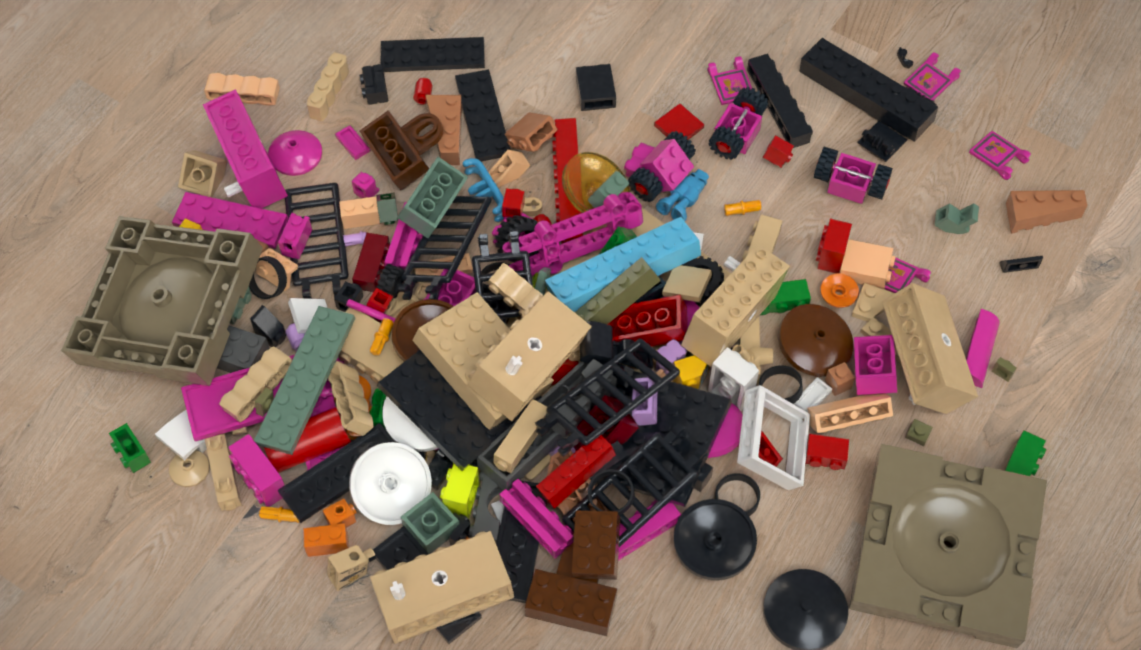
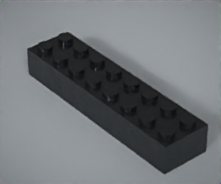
[799,38,938,142]

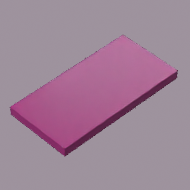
[181,355,295,442]

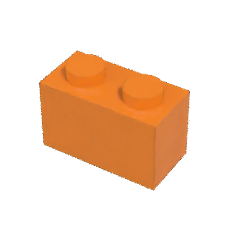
[303,523,349,557]

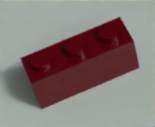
[352,232,390,292]

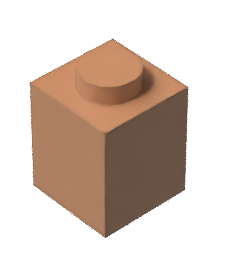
[825,362,855,396]

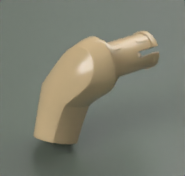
[732,344,773,367]

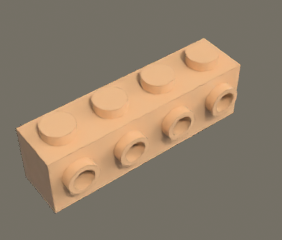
[807,393,893,433]

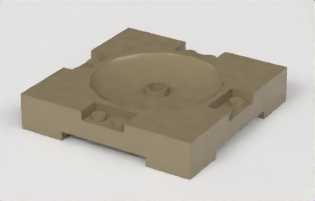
[61,216,263,386]
[849,444,1047,648]

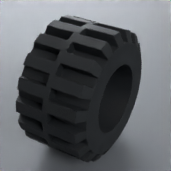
[495,215,539,263]
[682,256,724,307]

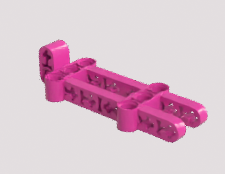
[502,192,644,279]

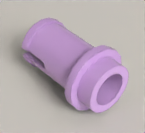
[344,231,366,247]

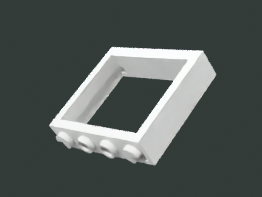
[737,385,810,490]

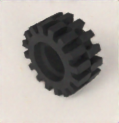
[377,264,404,300]

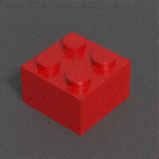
[815,218,852,273]

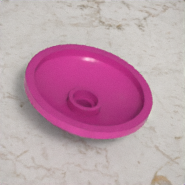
[268,130,322,176]

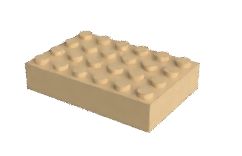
[413,292,554,430]

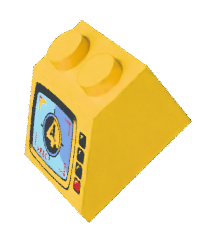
[672,355,710,390]

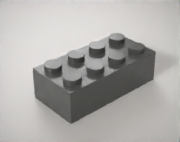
[217,325,270,373]

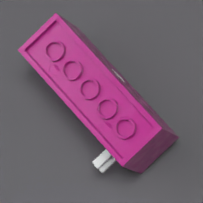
[203,89,288,209]

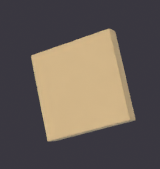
[662,265,712,302]

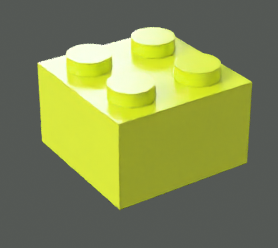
[440,464,480,519]

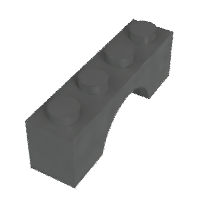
[546,359,613,437]
[469,471,504,544]

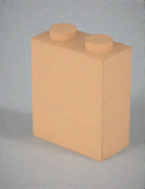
[840,240,896,289]

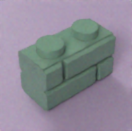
[588,171,629,208]

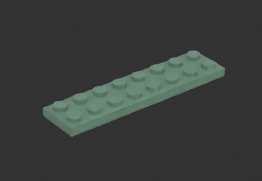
[254,306,356,455]

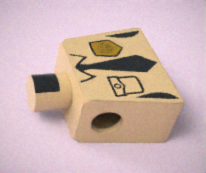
[327,545,376,591]

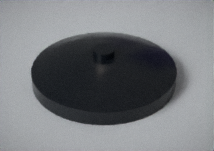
[674,499,757,581]
[763,569,848,650]

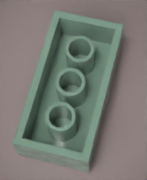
[397,157,468,238]

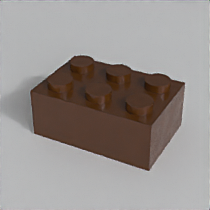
[572,510,620,580]

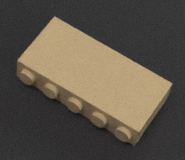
[338,308,403,383]

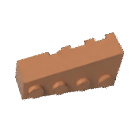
[426,95,462,165]
[1006,190,1088,234]

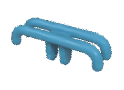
[462,158,504,222]

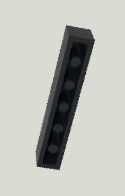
[747,54,813,148]

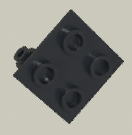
[857,121,907,162]

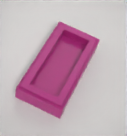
[335,125,370,160]

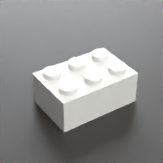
[708,347,759,411]

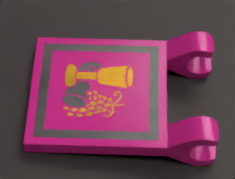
[903,52,961,100]
[707,56,752,105]
[969,131,1031,180]
[885,258,931,293]

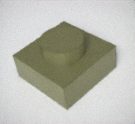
[992,357,1017,382]
[255,388,274,417]
[906,419,933,446]

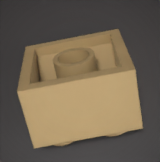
[178,150,227,197]

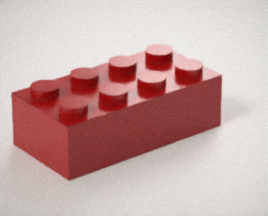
[607,295,688,346]

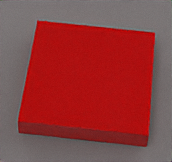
[654,104,705,140]

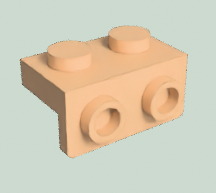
[256,248,298,291]

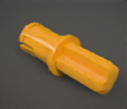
[724,200,762,216]
[370,318,394,356]
[259,506,300,523]

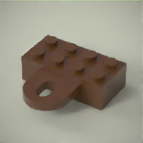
[360,110,444,191]
[525,543,617,636]

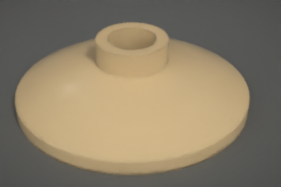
[169,450,210,487]

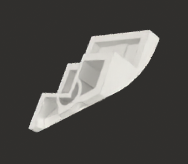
[155,410,214,461]

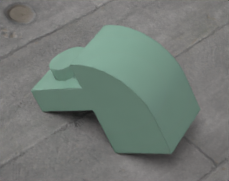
[935,203,979,234]

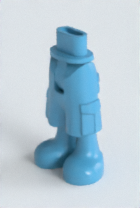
[656,169,709,221]

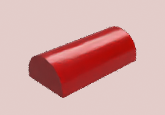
[264,406,351,473]

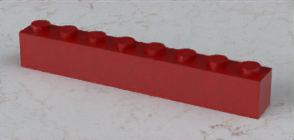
[552,118,583,244]

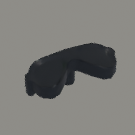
[897,47,914,69]

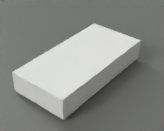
[794,377,832,413]

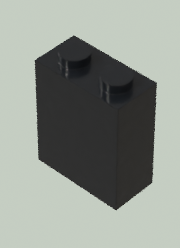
[576,64,616,111]

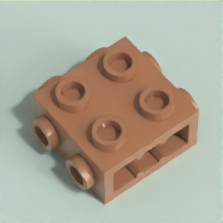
[505,112,557,152]

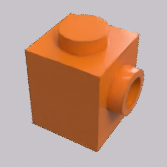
[322,498,357,528]

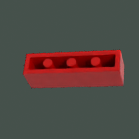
[536,435,616,509]

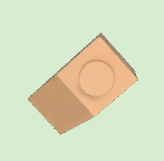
[489,150,530,187]

